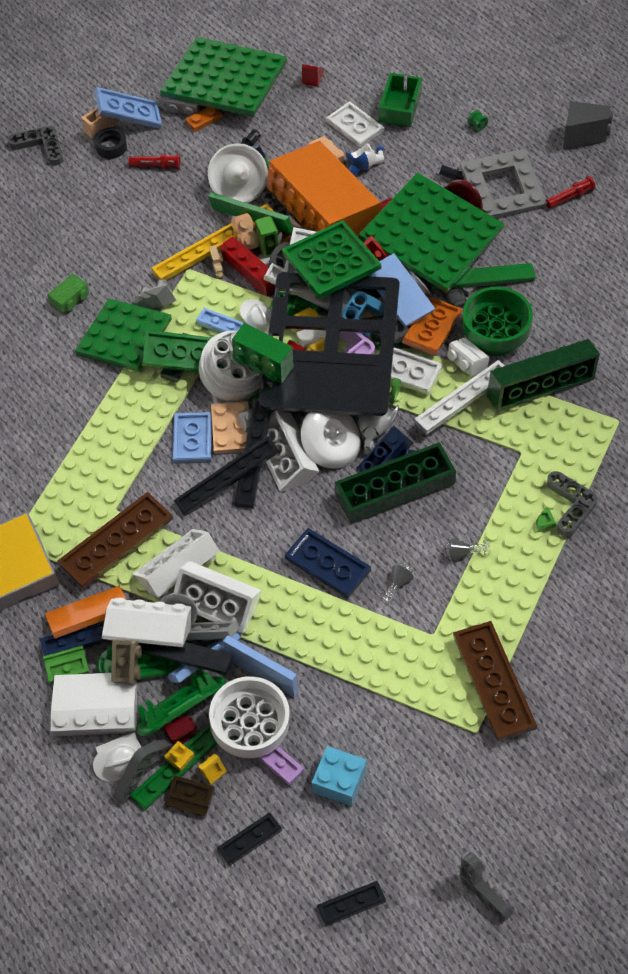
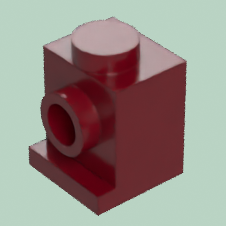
[163,716,197,746]

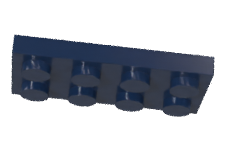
[285,528,371,598]

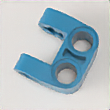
[342,292,385,338]

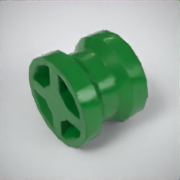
[467,110,489,132]

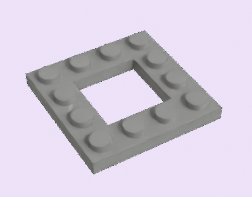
[460,149,547,218]

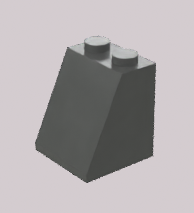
[563,101,613,149]

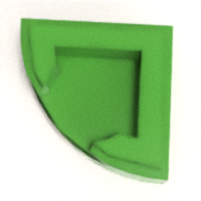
[389,377,401,404]
[536,508,556,532]

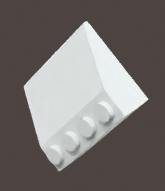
[51,673,137,737]

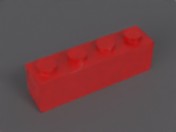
[220,236,275,297]

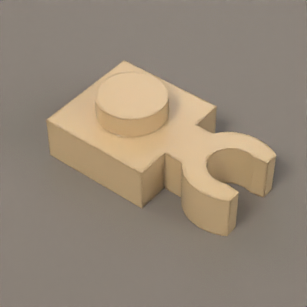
[209,246,223,279]

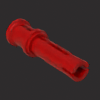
[129,154,181,169]
[546,176,596,209]

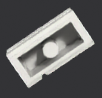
[447,338,489,377]

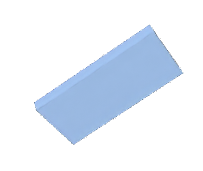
[94,87,162,129]
[368,254,435,328]
[223,636,298,698]

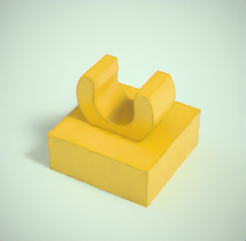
[164,741,195,772]
[198,754,227,785]

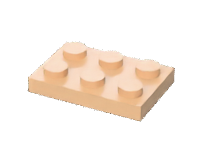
[211,401,249,454]

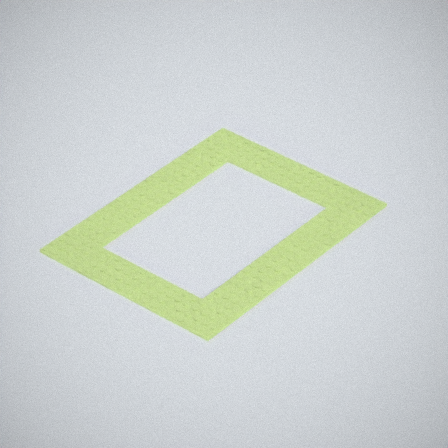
[29,269,619,733]

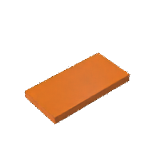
[402,297,463,356]
[45,585,127,638]

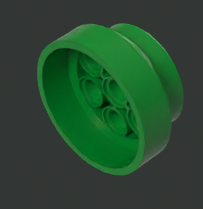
[462,287,533,356]

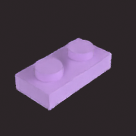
[259,746,304,786]

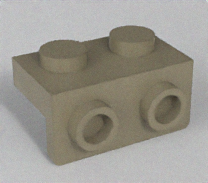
[111,640,141,684]

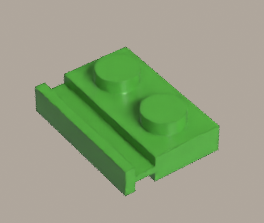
[43,646,90,685]

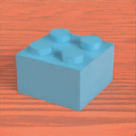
[312,746,367,806]

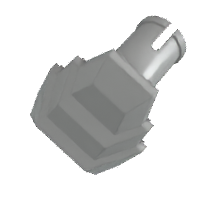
[131,280,176,310]

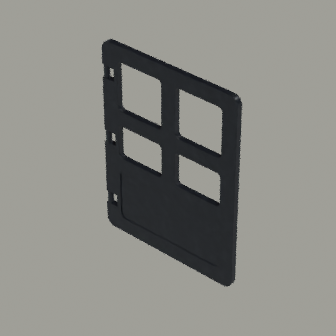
[259,272,400,416]

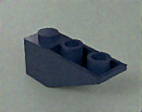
[356,426,414,472]

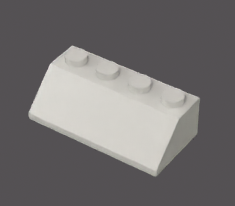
[266,410,319,492]
[132,529,220,598]
[174,561,262,634]
[102,598,191,647]

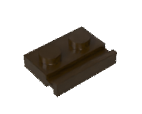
[165,775,215,817]

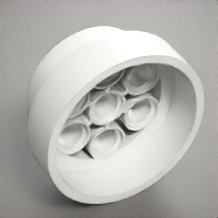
[199,331,263,402]
[209,677,289,758]

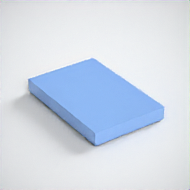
[173,412,212,463]

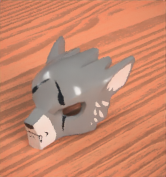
[359,405,399,454]

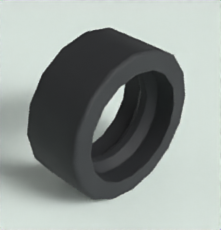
[94,127,127,159]

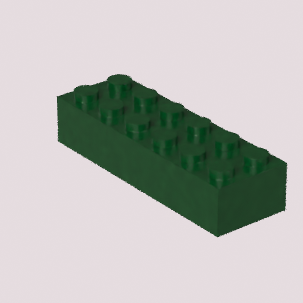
[487,339,600,411]
[335,442,456,524]

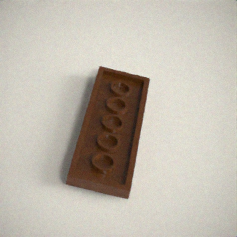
[57,492,173,589]
[453,621,537,742]

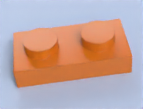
[185,107,222,132]

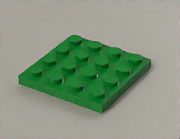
[282,220,382,299]
[75,298,172,372]

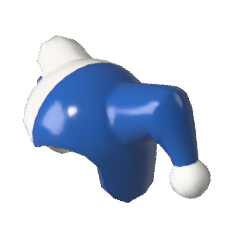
[345,143,384,176]

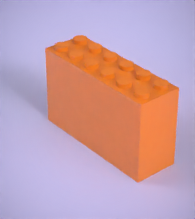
[266,141,381,236]

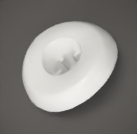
[208,143,268,203]
[301,412,361,469]

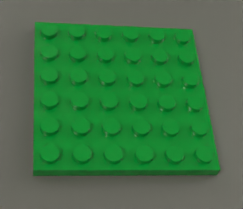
[160,37,287,117]
[358,172,505,293]

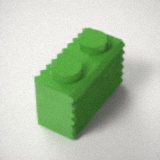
[255,216,279,258]
[47,273,89,314]

